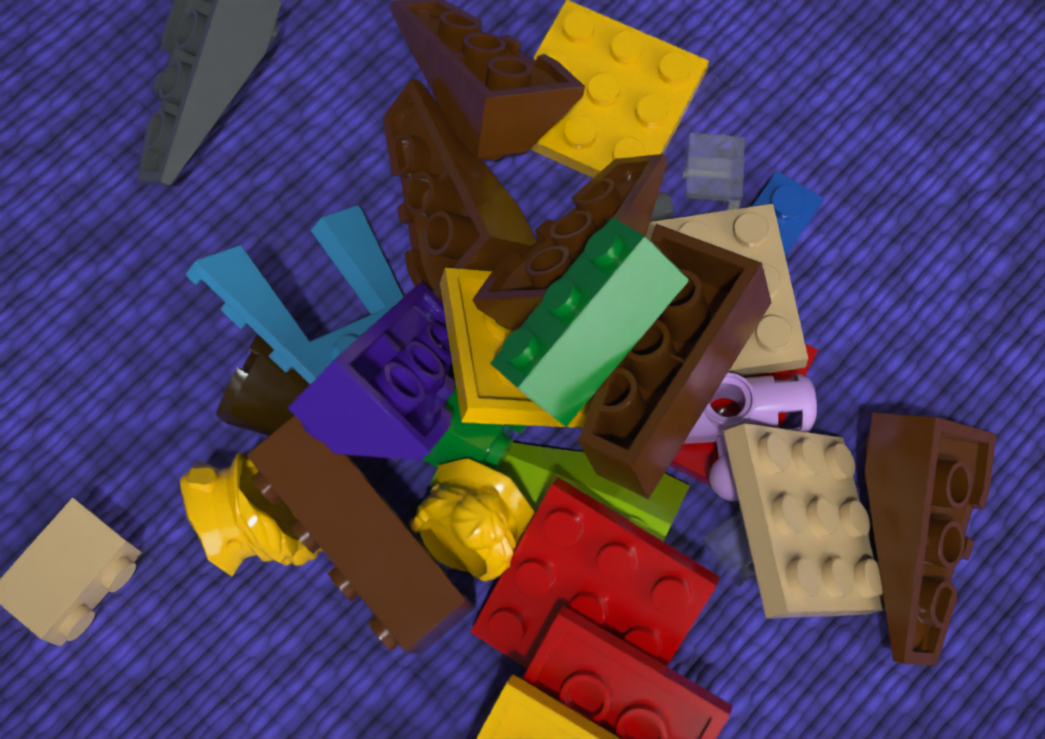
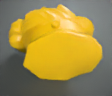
[180,452,323,577]
[410,458,536,582]

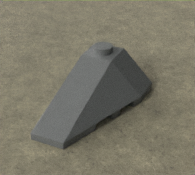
[137,0,282,186]

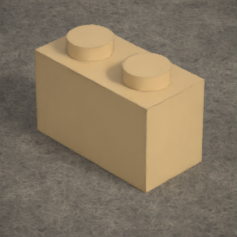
[0,497,142,647]

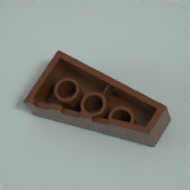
[578,224,772,499]
[246,415,476,655]

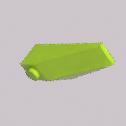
[429,443,690,542]

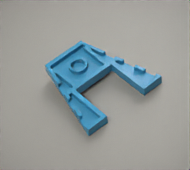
[186,205,403,384]

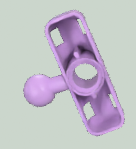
[683,373,817,502]

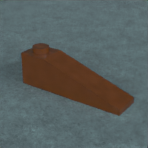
[390,0,585,160]

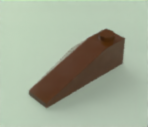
[383,78,537,302]
[472,154,667,331]
[865,412,997,665]

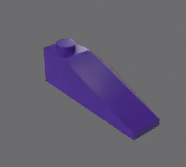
[288,281,455,460]

